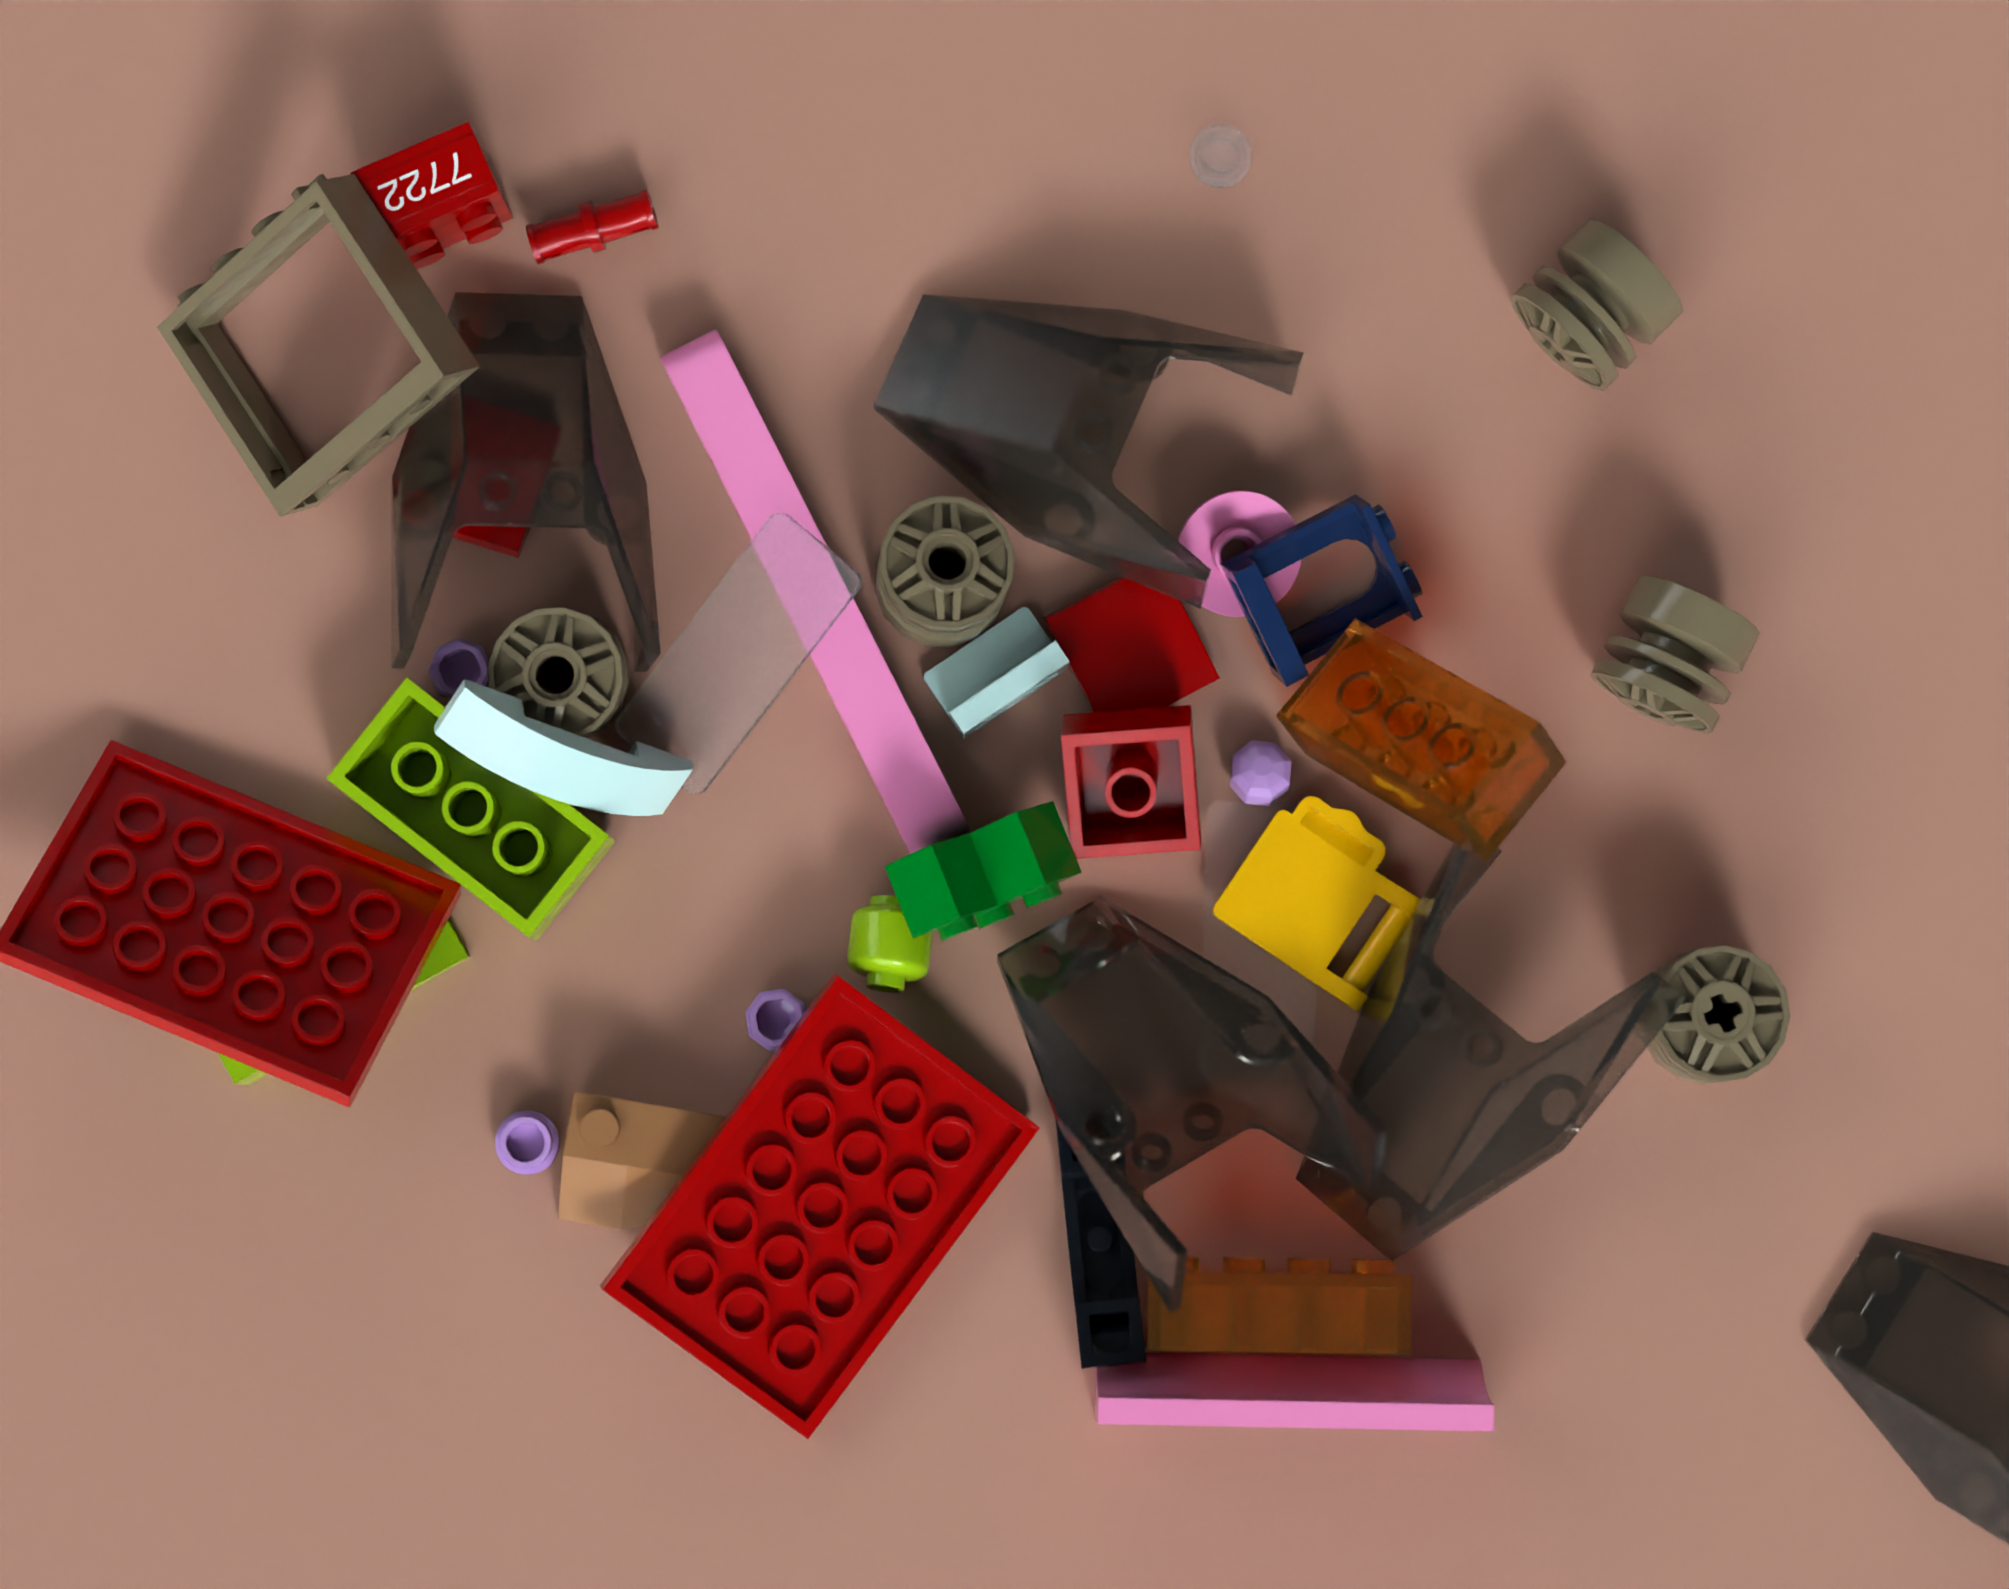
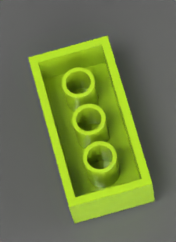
[326,677,616,941]

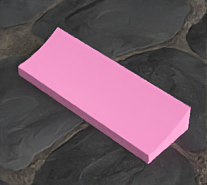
[1095,1353,1494,1431]

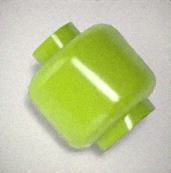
[847,895,933,993]

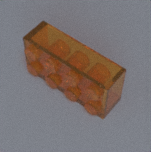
[1276,618,1567,862]
[1143,1256,1412,1354]

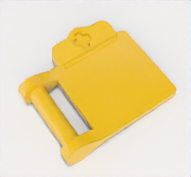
[1212,796,1428,1013]

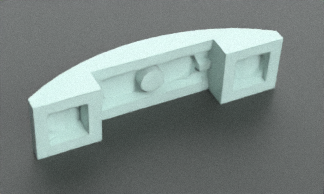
[434,679,693,816]

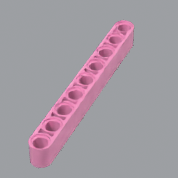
[659,329,970,854]

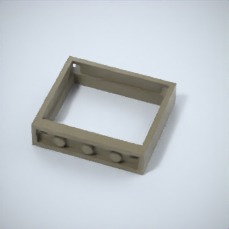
[157,174,480,517]

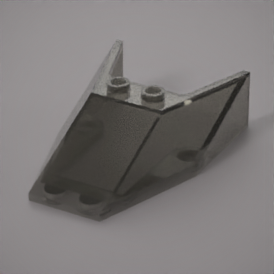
[391,292,661,672]
[873,294,1304,609]
[1295,823,1686,1261]
[997,896,1388,1313]
[1805,1232,2009,1546]

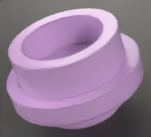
[495,1110,560,1175]

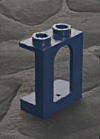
[1220,494,1423,687]

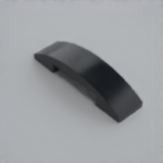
[1055,1105,1146,1369]

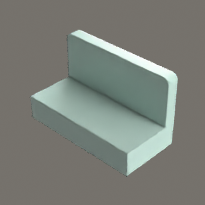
[924,607,1070,739]

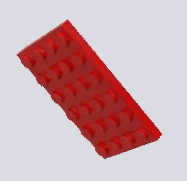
[0,740,461,1108]
[600,973,1040,1439]

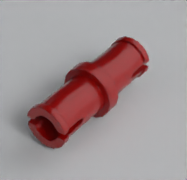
[526,189,659,265]

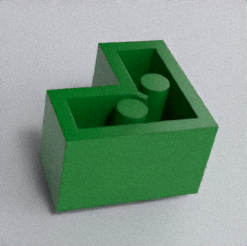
[884,801,1082,941]

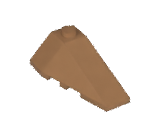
[558,1091,726,1229]

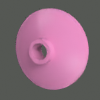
[1176,490,1301,617]

